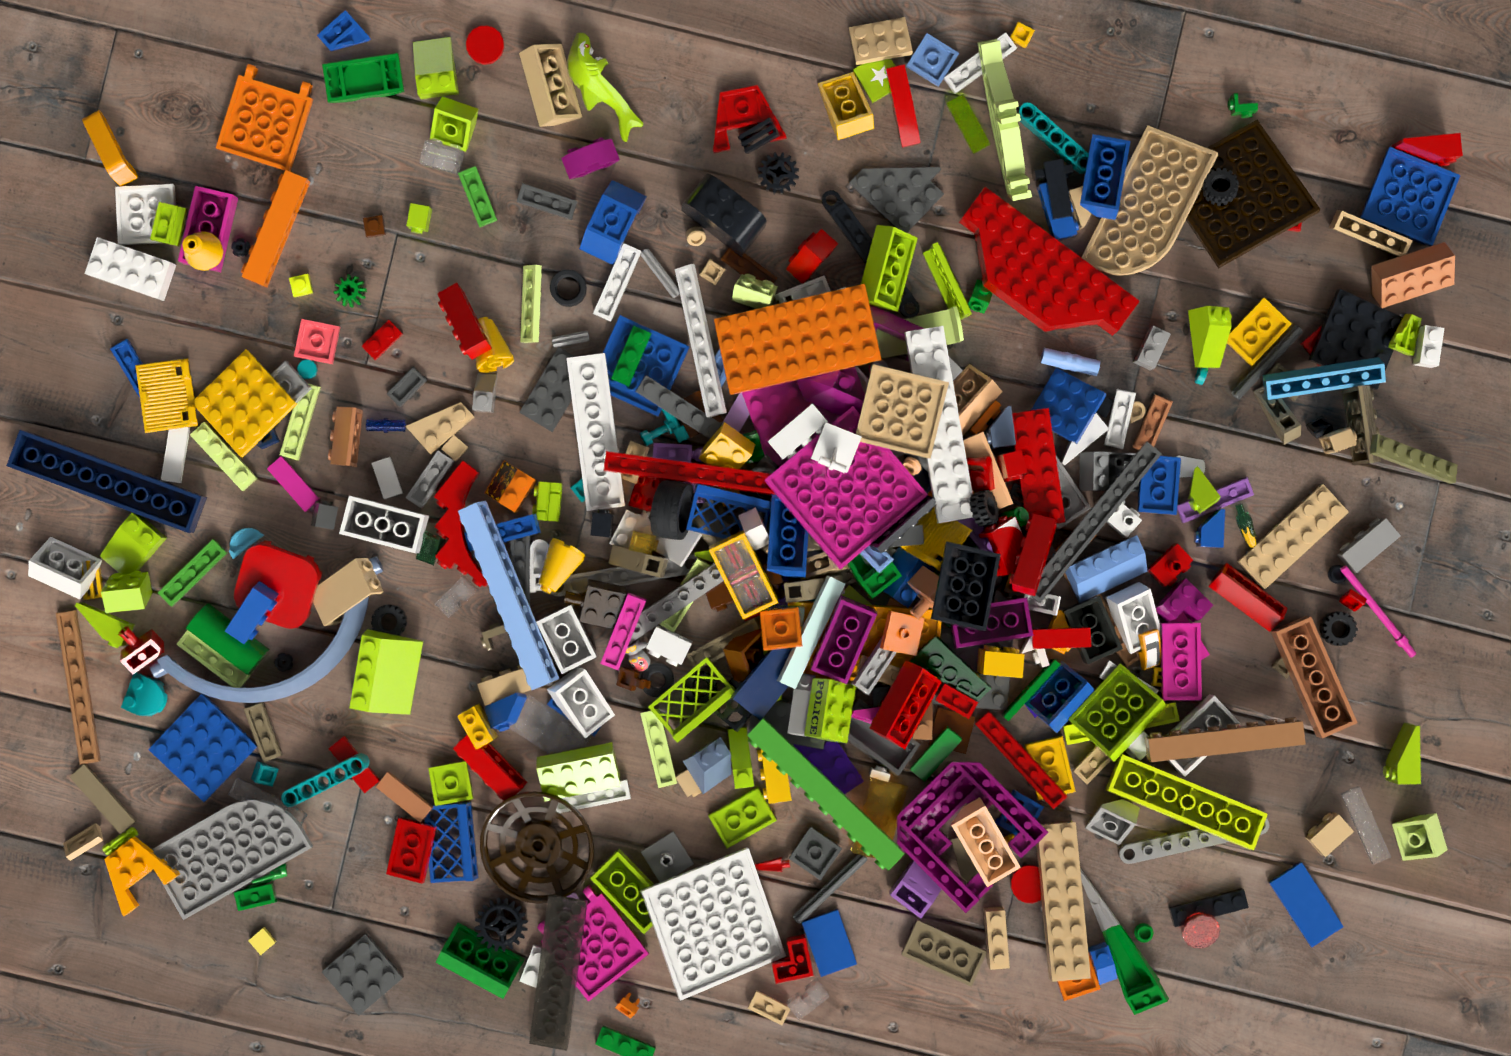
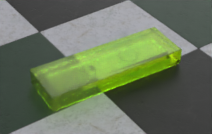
[946,94,991,154]

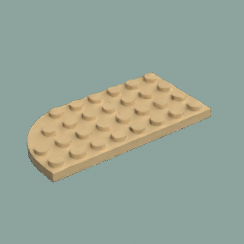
[1081,125,1218,275]

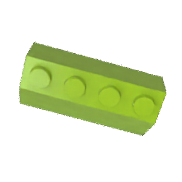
[861,225,918,312]

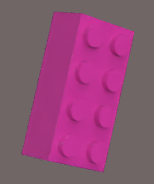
[178,186,238,273]

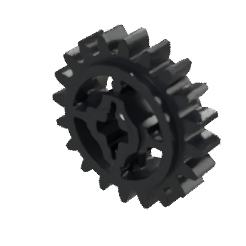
[474,897,528,952]

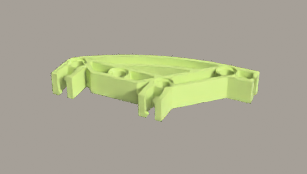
[977,39,1032,201]

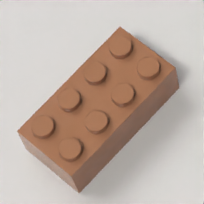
[1372,242,1455,308]

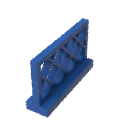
[686,484,771,539]
[425,802,479,883]

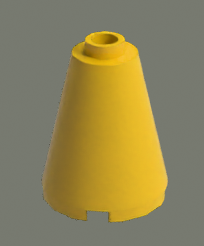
[182,232,223,271]
[476,317,514,373]
[538,538,585,594]

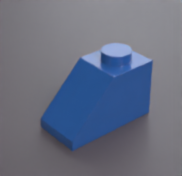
[1194,509,1225,548]
[484,692,527,732]
[1088,942,1117,985]

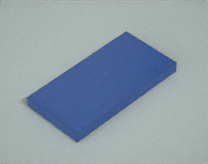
[1268,862,1344,948]

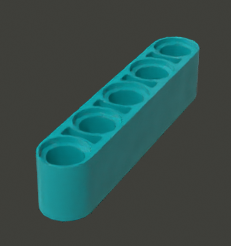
[1017,102,1089,174]
[281,753,370,807]

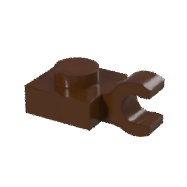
[616,667,651,691]

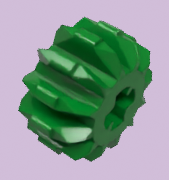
[333,275,367,308]

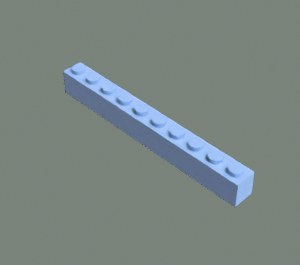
[458,501,559,690]

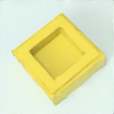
[248,927,277,955]

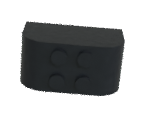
[681,173,767,257]

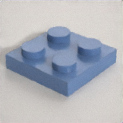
[906,33,959,87]

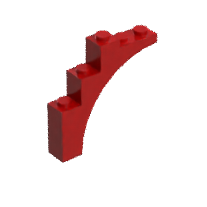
[434,461,488,587]

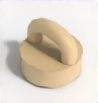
[686,227,706,246]

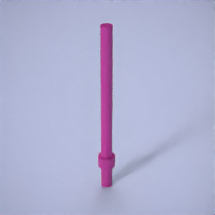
[1340,565,1416,658]

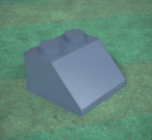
[985,406,1016,449]
[683,737,732,794]

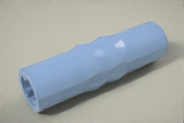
[1040,348,1100,376]

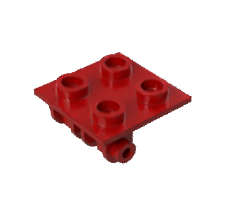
[628,476,664,512]

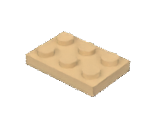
[849,17,913,65]

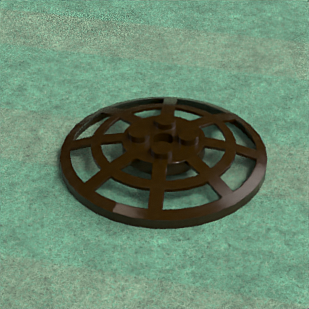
[480,791,594,904]

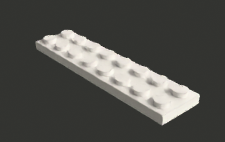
[567,353,625,511]

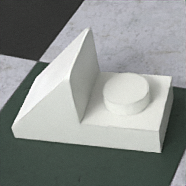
[1024,594,1061,615]
[1020,628,1049,667]

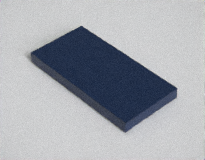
[731,648,792,721]

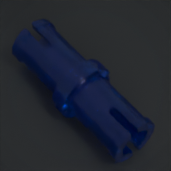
[366,418,406,433]

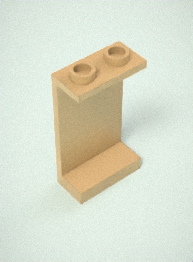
[313,558,384,626]

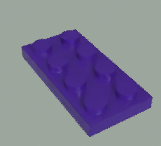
[793,740,864,794]

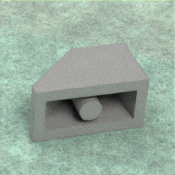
[472,373,497,413]

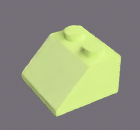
[1392,813,1448,861]

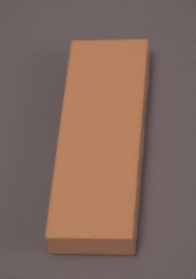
[1132,394,1173,450]
[376,772,433,823]

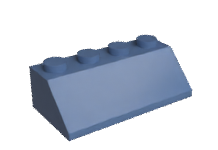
[1065,535,1147,603]

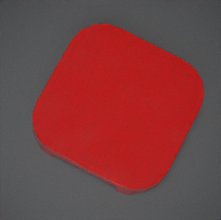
[234,540,322,629]

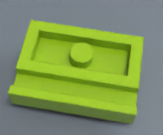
[150,202,188,247]

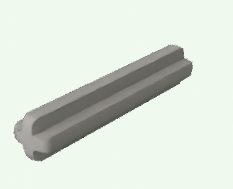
[640,248,680,298]

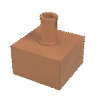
[907,566,939,620]

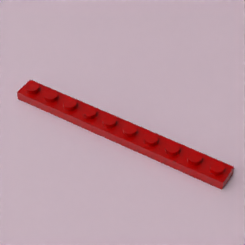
[603,451,776,495]

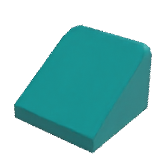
[251,761,279,787]

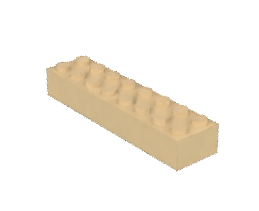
[1036,821,1091,982]

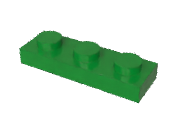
[611,326,652,387]
[595,1025,656,1056]

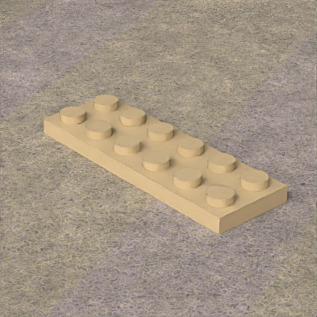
[1237,484,1349,590]

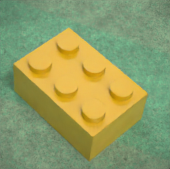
[977,645,1025,678]

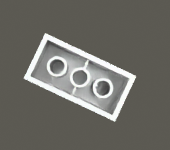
[339,496,429,553]

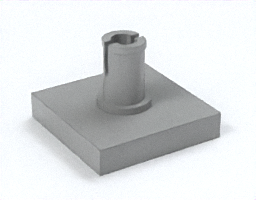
[641,831,694,882]

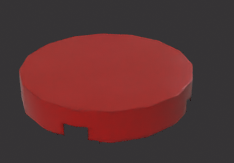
[466,25,505,65]
[1010,865,1041,903]

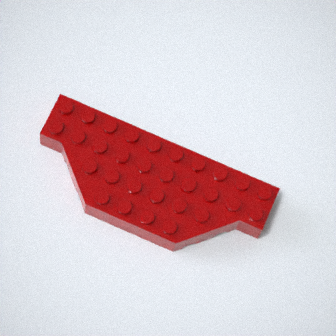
[959,187,1140,336]

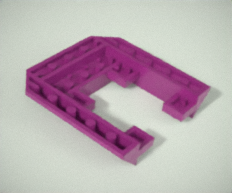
[796,305,925,416]
[897,762,1049,913]

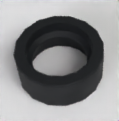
[550,269,587,307]

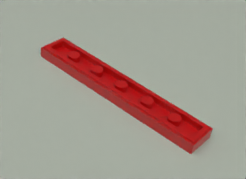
[975,711,1068,809]

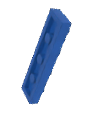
[465,514,541,551]

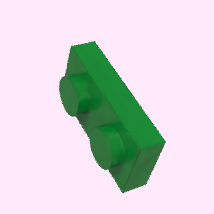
[234,883,277,911]

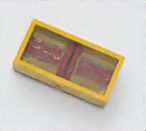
[709,530,778,619]

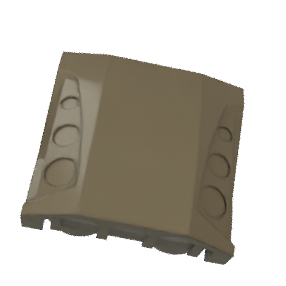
[691,500,737,546]

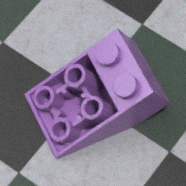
[889,860,941,918]

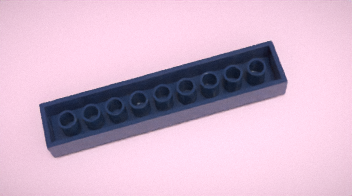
[6,430,207,533]

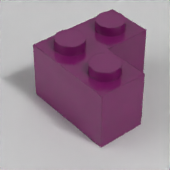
[1155,578,1213,622]

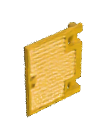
[135,358,198,433]
[900,507,972,571]

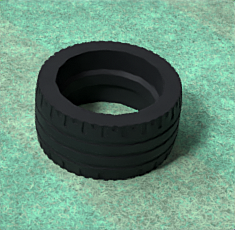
[650,480,694,540]

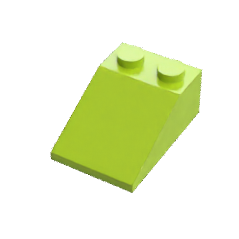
[413,37,459,99]
[1188,306,1232,368]
[100,512,167,574]
[1383,723,1421,785]

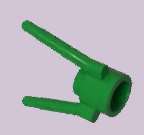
[246,863,288,889]

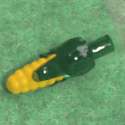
[1235,503,1257,548]

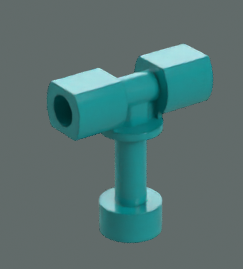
[639,409,689,447]

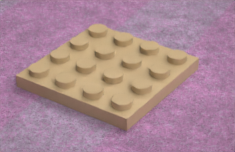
[856,364,949,459]

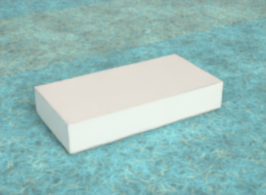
[372,457,403,499]

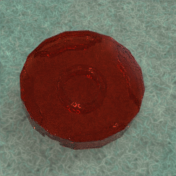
[1181,912,1220,949]

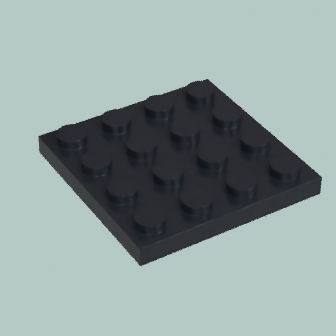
[1309,289,1403,390]

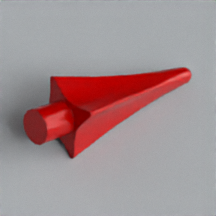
[754,857,790,872]

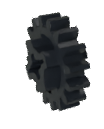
[758,152,799,195]

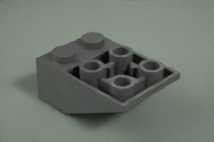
[1079,452,1139,492]

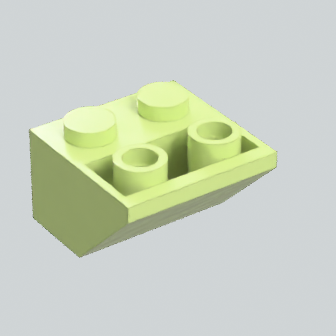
[732,274,778,309]

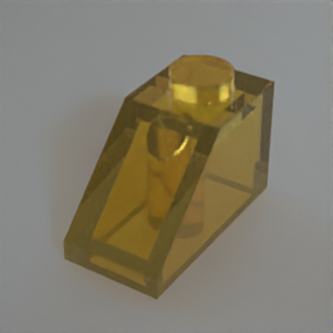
[629,530,659,555]

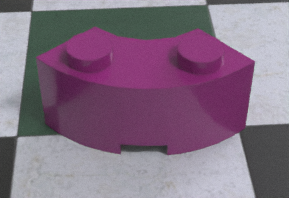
[561,138,620,179]

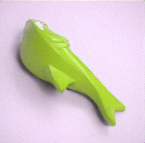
[567,33,643,142]

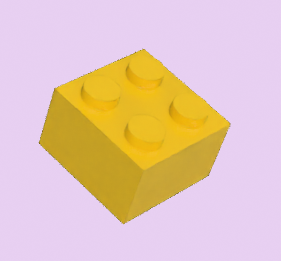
[699,422,755,469]

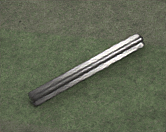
[1231,325,1303,399]
[793,852,868,924]

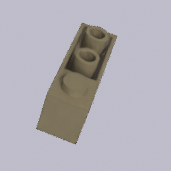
[609,545,668,578]
[784,575,845,603]

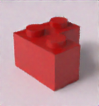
[786,229,839,284]
[772,934,814,984]

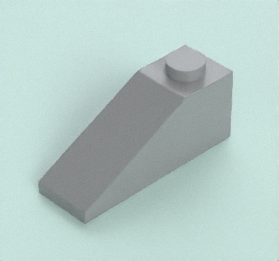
[787,674,816,737]

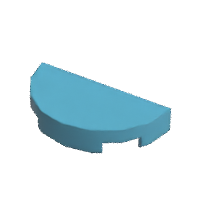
[229,528,264,559]

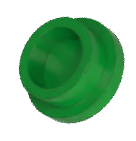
[1134,923,1154,943]

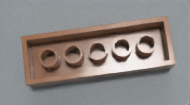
[1270,616,1357,738]

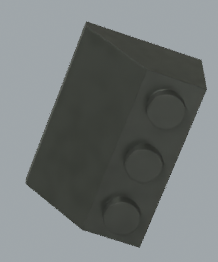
[1061,596,1123,664]

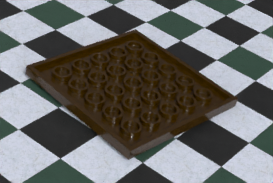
[1186,119,1320,269]

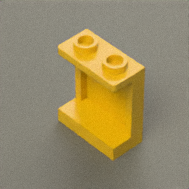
[458,703,498,749]

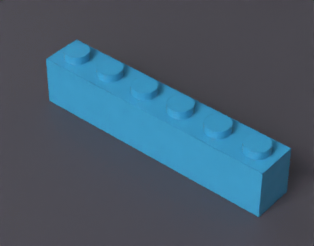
[1262,357,1386,400]

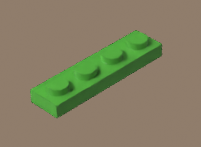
[158,539,228,607]

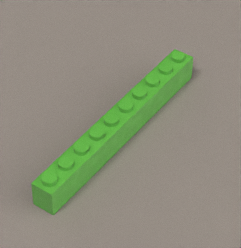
[747,718,905,871]

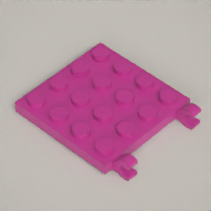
[537,885,649,1002]

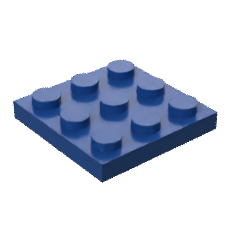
[1031,368,1106,444]

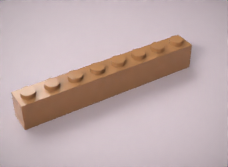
[1145,717,1306,762]

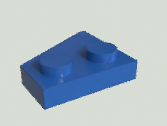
[317,10,371,51]

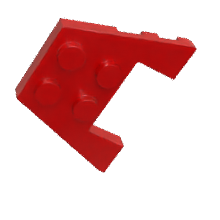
[713,85,787,154]

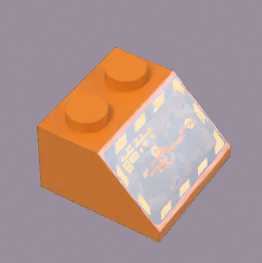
[484,460,537,513]

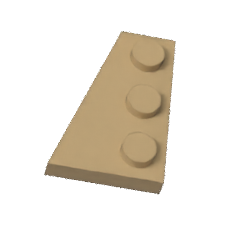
[406,402,474,455]

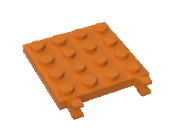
[216,64,313,172]

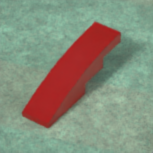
[885,64,921,148]

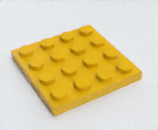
[193,349,297,457]

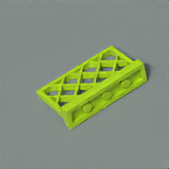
[922,242,972,320]
[648,657,736,743]

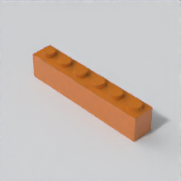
[241,170,310,288]

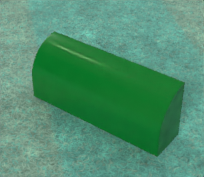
[186,603,270,675]

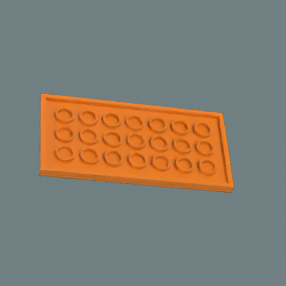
[714,284,882,395]

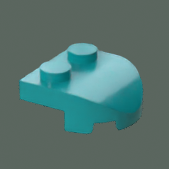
[121,672,168,717]

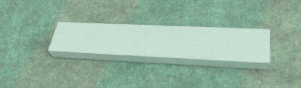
[777,575,845,689]

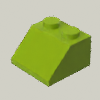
[430,96,479,152]

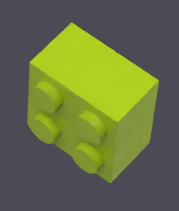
[101,571,153,613]

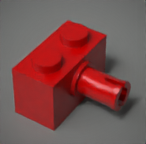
[1147,543,1193,587]
[118,626,164,674]

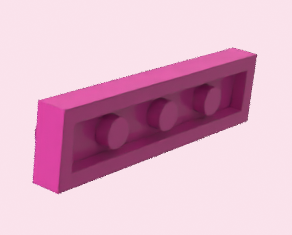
[600,592,646,670]

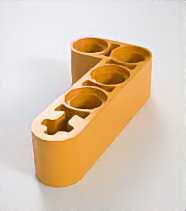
[82,110,138,187]

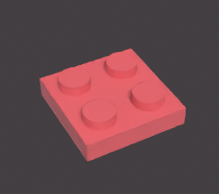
[294,319,340,365]

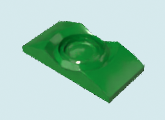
[322,53,404,103]

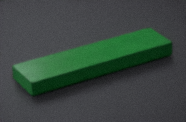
[1002,659,1061,721]

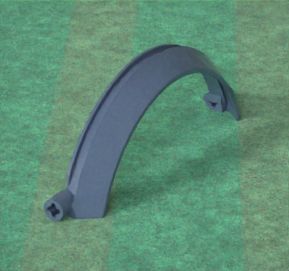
[149,556,384,703]

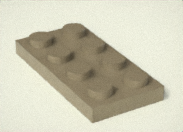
[901,919,987,987]

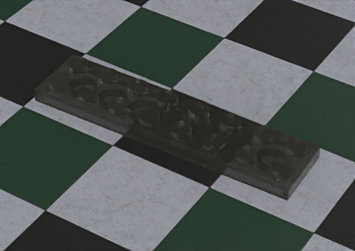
[529,894,588,1051]

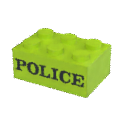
[804,678,856,743]

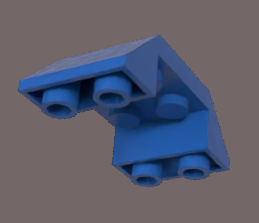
[579,180,647,266]

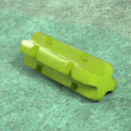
[102,827,139,855]

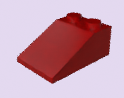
[1391,133,1463,167]

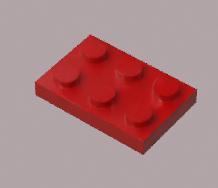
[386,817,437,884]

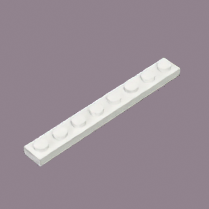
[675,264,727,418]

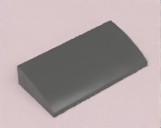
[848,699,921,777]

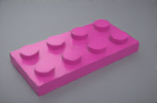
[1161,623,1202,701]

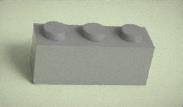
[1337,518,1401,573]

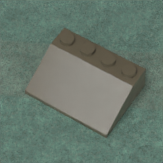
[1342,385,1381,466]

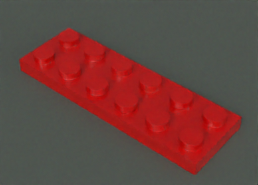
[1012,408,1066,524]

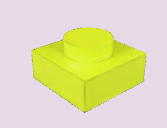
[289,274,313,297]

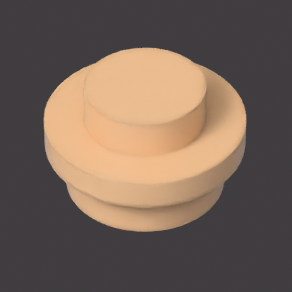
[903,457,921,476]

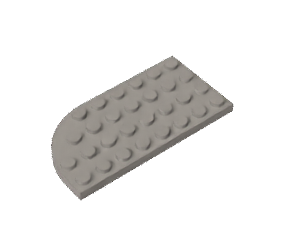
[152,799,313,920]

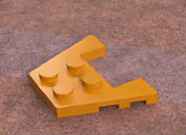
[104,836,180,916]

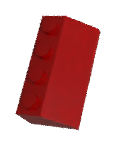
[869,660,942,749]

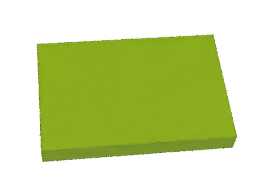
[708,787,777,849]

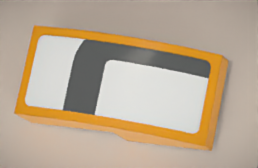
[1138,629,1161,670]

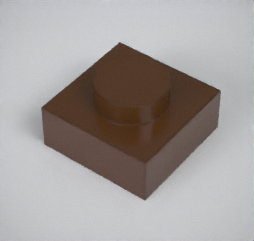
[363,215,386,238]

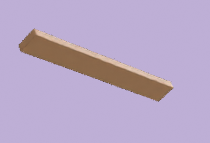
[56,610,101,765]

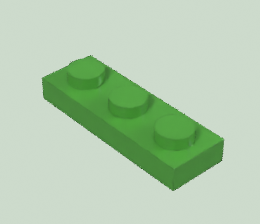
[458,166,498,227]

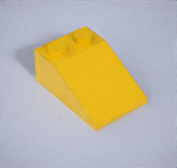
[818,72,874,140]

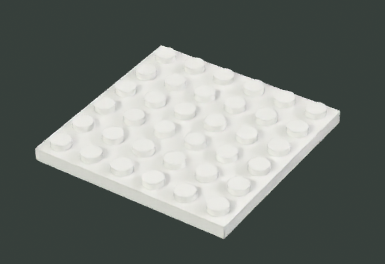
[641,848,786,1001]

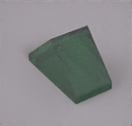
[416,531,444,566]

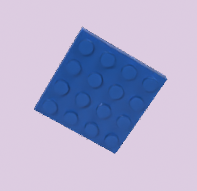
[1360,147,1461,247]
[603,315,690,417]
[148,694,258,802]

